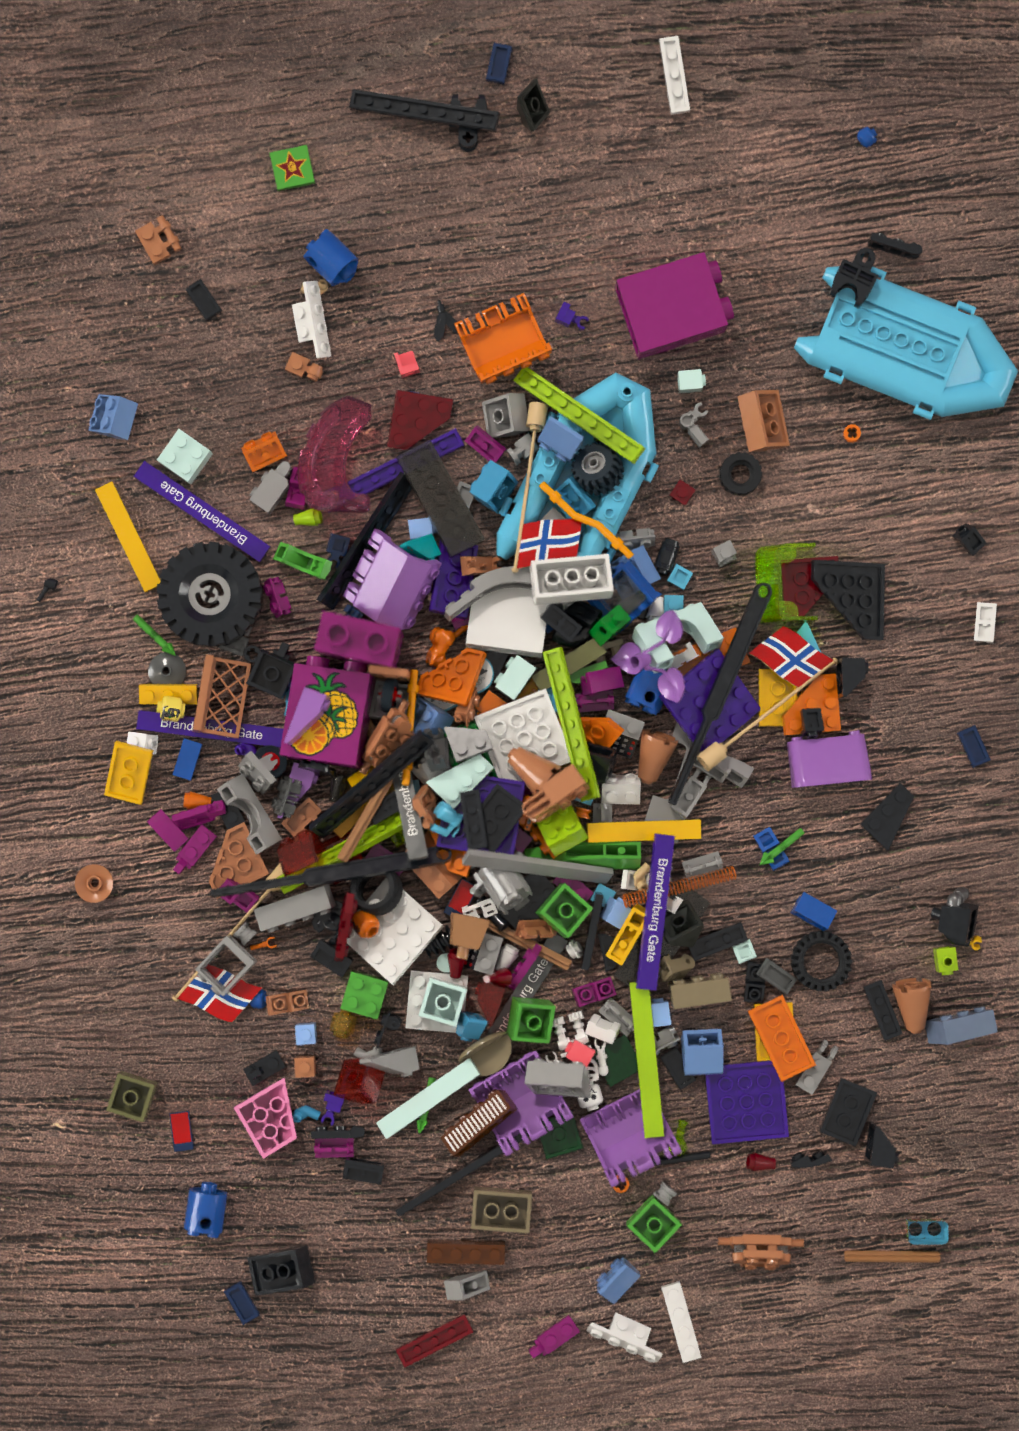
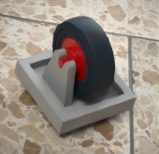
[369,678,409,720]
[238,745,287,795]

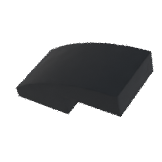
[744,960,765,1004]
[789,1150,832,1168]

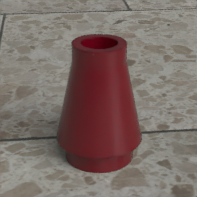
[447,948,466,979]
[746,1152,776,1172]

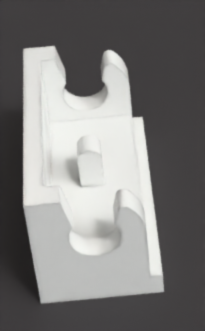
[974,602,997,644]

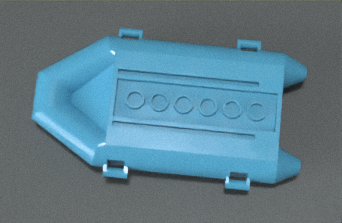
[794,266,1018,420]
[496,373,659,563]

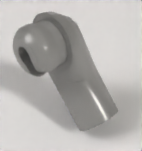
[353,1046,383,1059]

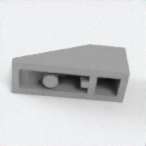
[359,1046,420,1077]

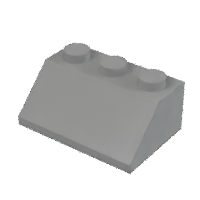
[525,1059,591,1098]

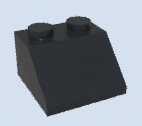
[837,658,869,698]
[864,1121,898,1169]

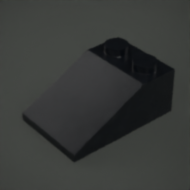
[247,1245,315,1296]

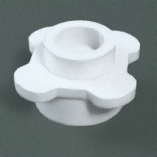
[566,939,583,959]

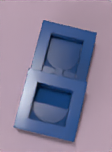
[753,827,790,871]

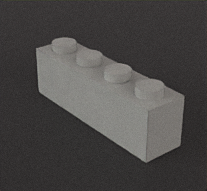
[254,884,336,933]

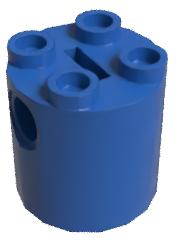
[303,229,358,286]
[625,668,667,715]
[184,1182,228,1238]

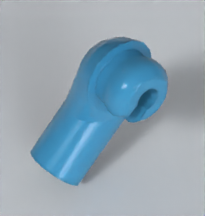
[292,1105,321,1123]

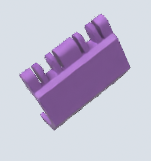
[343,529,442,630]
[469,1051,574,1157]
[580,1089,682,1187]

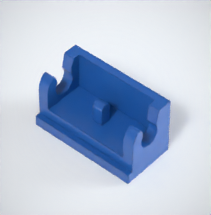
[790,892,837,931]

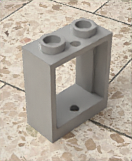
[195,935,258,996]

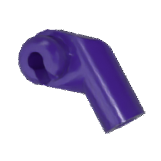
[234,743,257,755]

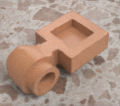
[285,352,323,382]

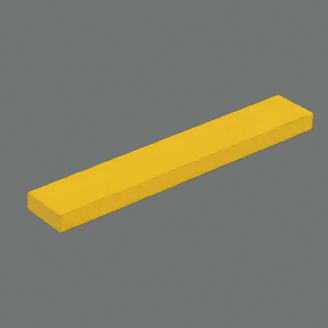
[95,481,161,593]
[586,819,701,843]

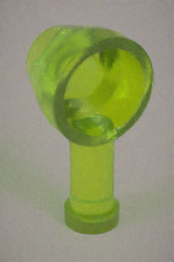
[668,1119,688,1156]

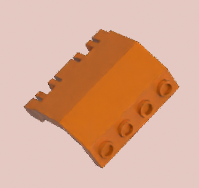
[454,293,552,385]

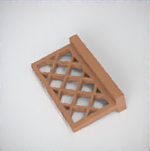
[192,654,251,739]

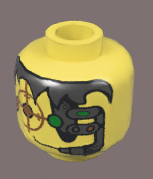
[156,696,185,722]

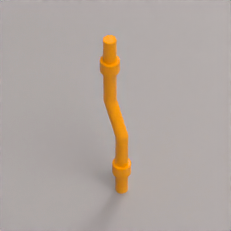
[539,481,634,559]
[402,669,419,786]

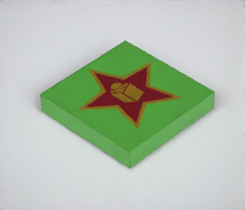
[270,145,315,191]

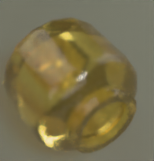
[329,1009,357,1039]

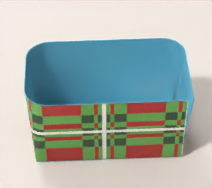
[906,1219,949,1245]

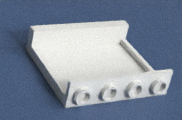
[466,577,549,658]

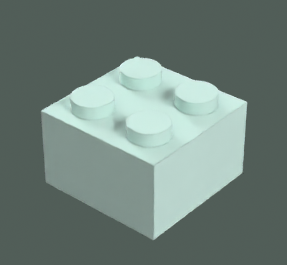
[157,429,213,485]
[494,655,536,701]
[419,976,467,1027]

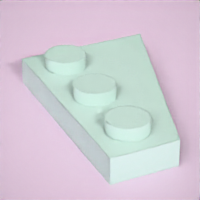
[426,754,494,809]

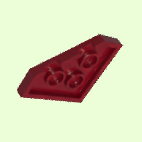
[387,389,453,450]
[780,556,838,618]
[334,893,357,962]

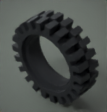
[791,931,852,992]

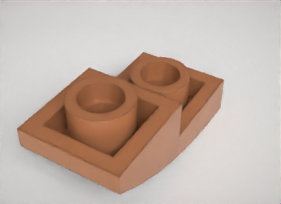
[265,990,309,1015]

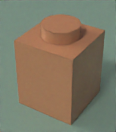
[294,1055,316,1078]

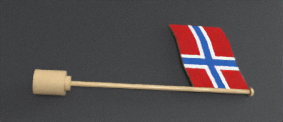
[511,402,582,573]
[697,626,838,771]
[172,862,291,1022]

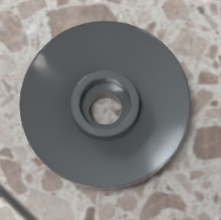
[148,652,187,684]

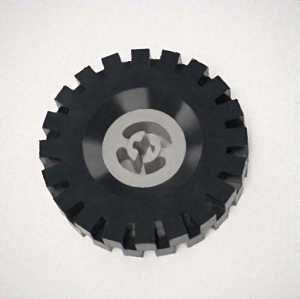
[156,541,264,648]

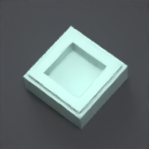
[732,939,757,964]

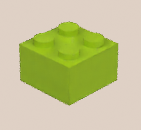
[537,805,589,857]

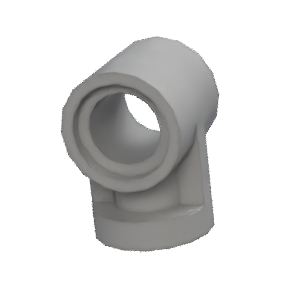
[506,433,540,466]

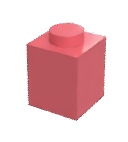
[564,1039,596,1068]

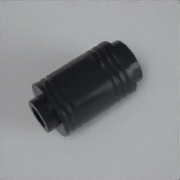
[654,538,680,575]

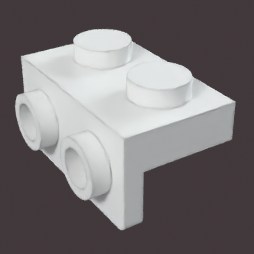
[601,773,641,805]

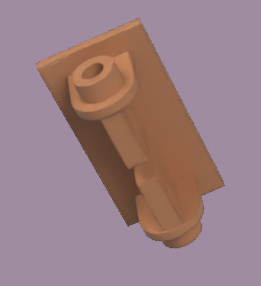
[453,687,480,728]
[514,919,557,940]

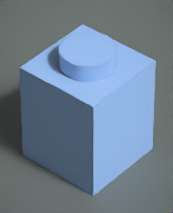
[408,517,437,540]
[600,896,632,929]
[651,998,671,1027]
[295,1022,317,1045]

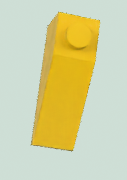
[605,904,645,966]

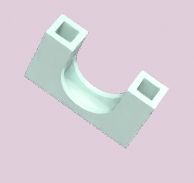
[632,602,724,674]

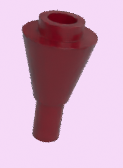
[484,968,512,987]

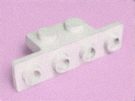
[292,281,331,358]
[586,1313,662,1362]

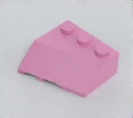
[234,1078,297,1158]

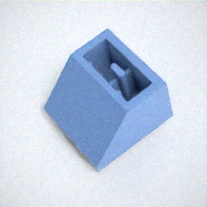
[88,394,138,440]
[610,545,661,600]
[414,696,454,735]
[681,1029,723,1076]
[596,1256,641,1304]

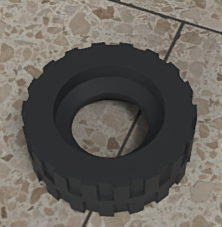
[719,452,762,496]

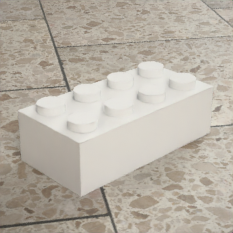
[529,554,614,605]

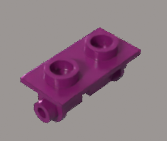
[264,577,292,618]
[575,690,614,712]
[314,1138,354,1158]

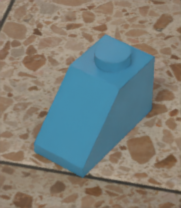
[456,1011,488,1042]

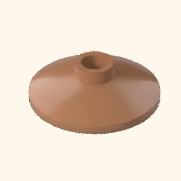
[75,864,113,903]

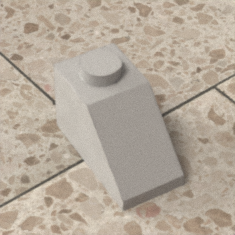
[444,1270,490,1300]

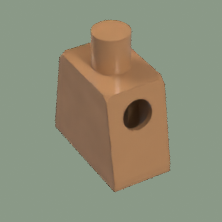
[450,912,490,959]

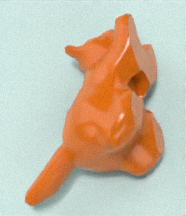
[425,625,468,667]

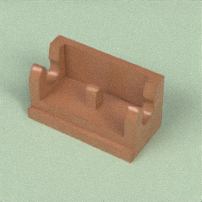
[460,556,502,576]

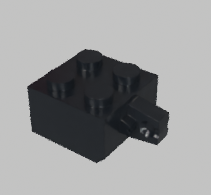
[246,642,294,700]

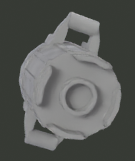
[470,852,533,914]

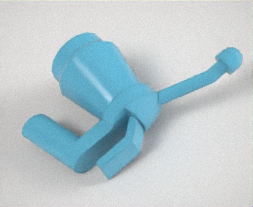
[430,801,463,837]

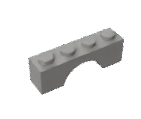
[217,774,282,855]

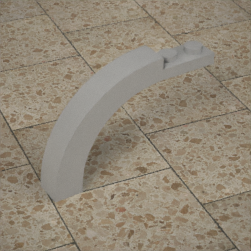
[444,566,574,622]

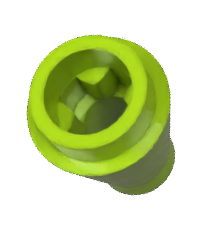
[293,507,323,526]

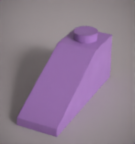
[284,687,330,745]
[277,762,319,819]

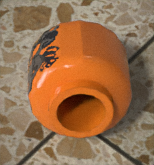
[351,910,380,938]

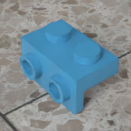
[554,476,596,519]

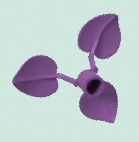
[611,610,685,703]

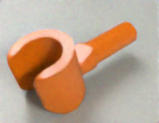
[250,937,277,950]

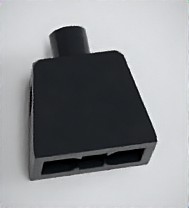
[587,742,618,788]

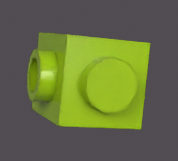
[933,946,958,975]

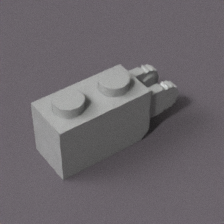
[249,461,292,515]

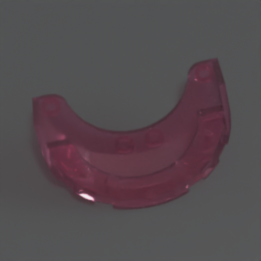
[298,395,372,513]

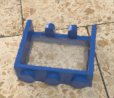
[587,560,662,635]

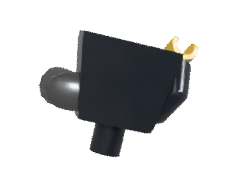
[931,887,982,950]

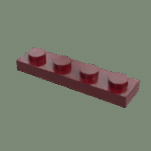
[396,1313,474,1368]

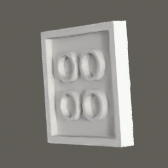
[405,970,468,1033]

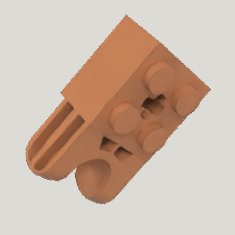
[522,764,590,823]

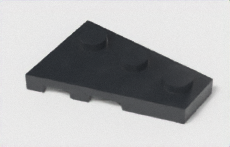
[860,783,914,851]

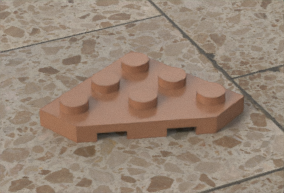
[209,822,270,899]

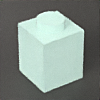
[677,369,706,393]

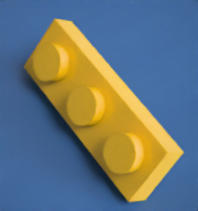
[139,684,198,705]

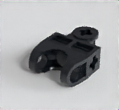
[449,94,487,152]
[830,248,878,309]

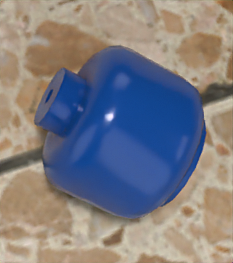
[857,126,877,148]
[249,989,268,1009]

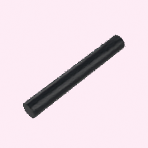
[652,1151,711,1166]

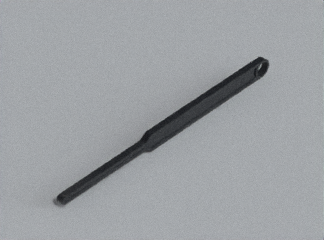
[668,583,772,805]
[210,847,452,898]

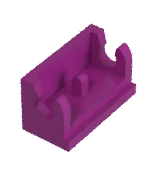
[580,666,624,696]

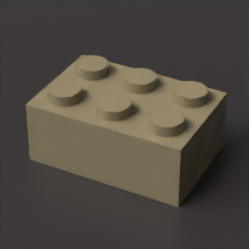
[668,972,732,1009]
[471,1186,532,1234]

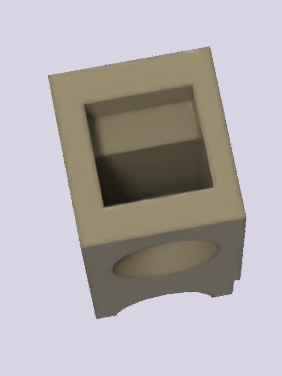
[659,954,695,982]

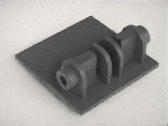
[271,775,303,818]

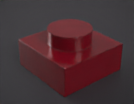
[669,479,696,506]

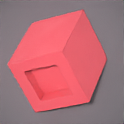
[394,351,420,378]

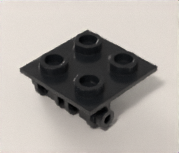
[374,1009,402,1049]

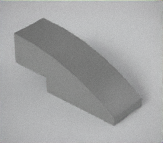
[694,751,754,788]

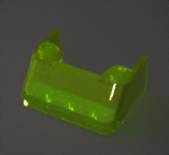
[755,543,818,623]

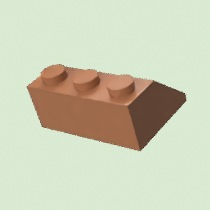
[737,390,790,452]
[405,830,463,899]

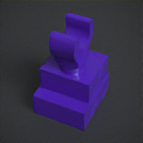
[554,302,589,330]
[321,1090,346,1126]

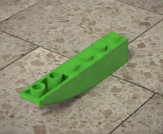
[525,842,641,870]

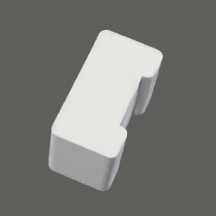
[585,1014,621,1044]

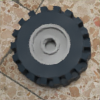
[571,442,624,496]

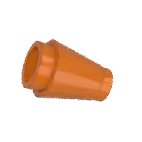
[183,791,212,810]

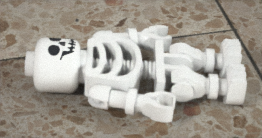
[545,1010,608,1111]

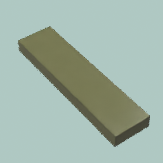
[531,639,607,690]

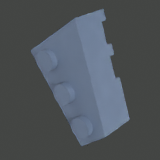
[926,1006,998,1045]

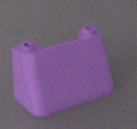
[787,730,872,788]

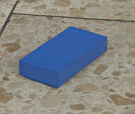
[173,738,203,781]

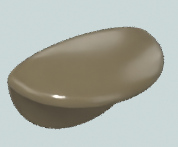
[458,1031,512,1076]

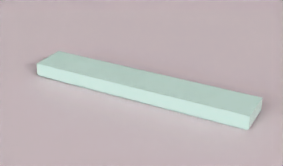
[376,1058,481,1139]

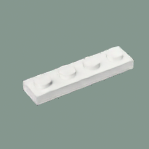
[659,36,690,115]
[661,1281,702,1363]

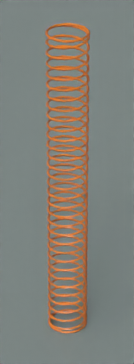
[623,866,736,908]

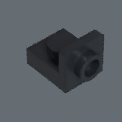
[952,523,987,556]
[800,708,824,739]

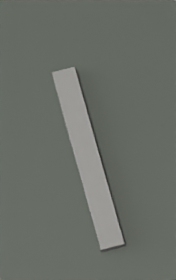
[462,849,614,884]

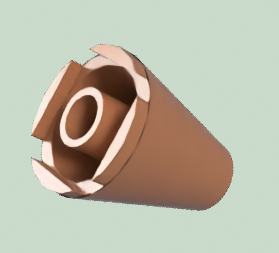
[638,729,679,784]
[507,747,562,795]
[892,978,932,1034]

